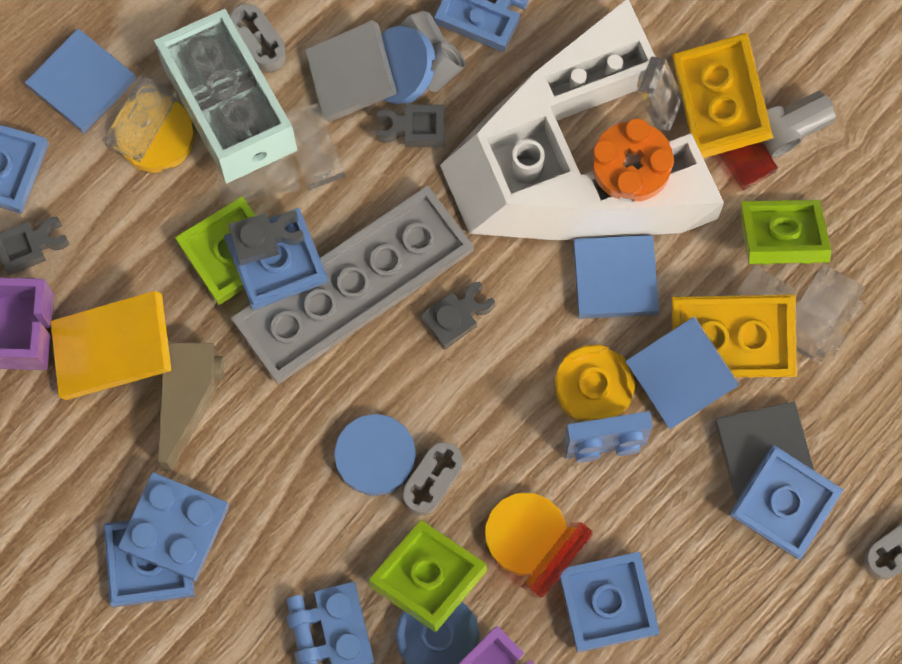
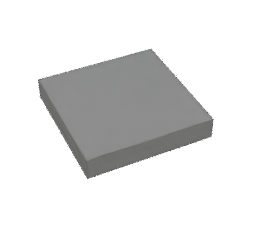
[305,20,397,122]

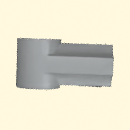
[401,11,466,92]
[762,90,837,158]

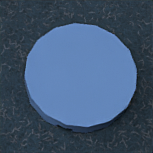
[381,25,435,104]
[334,414,416,497]
[396,602,480,664]

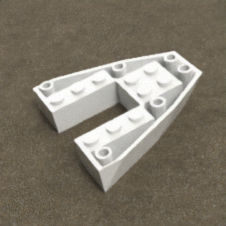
[440,0,724,240]

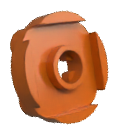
[593,119,674,202]

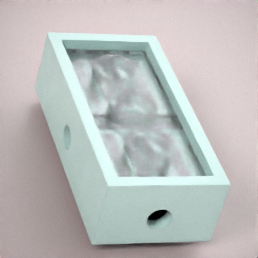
[154,9,298,184]

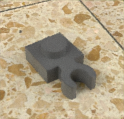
[377,105,444,147]
[228,211,304,266]
[0,217,69,276]
[421,282,495,350]

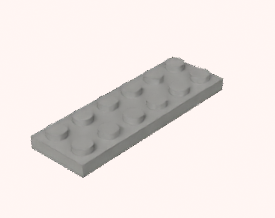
[231,186,474,385]

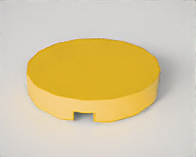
[116,96,195,173]
[554,345,635,422]
[485,493,567,576]

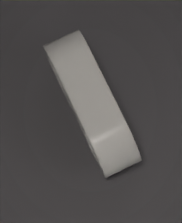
[230,4,286,72]
[403,442,462,516]
[864,524,902,580]

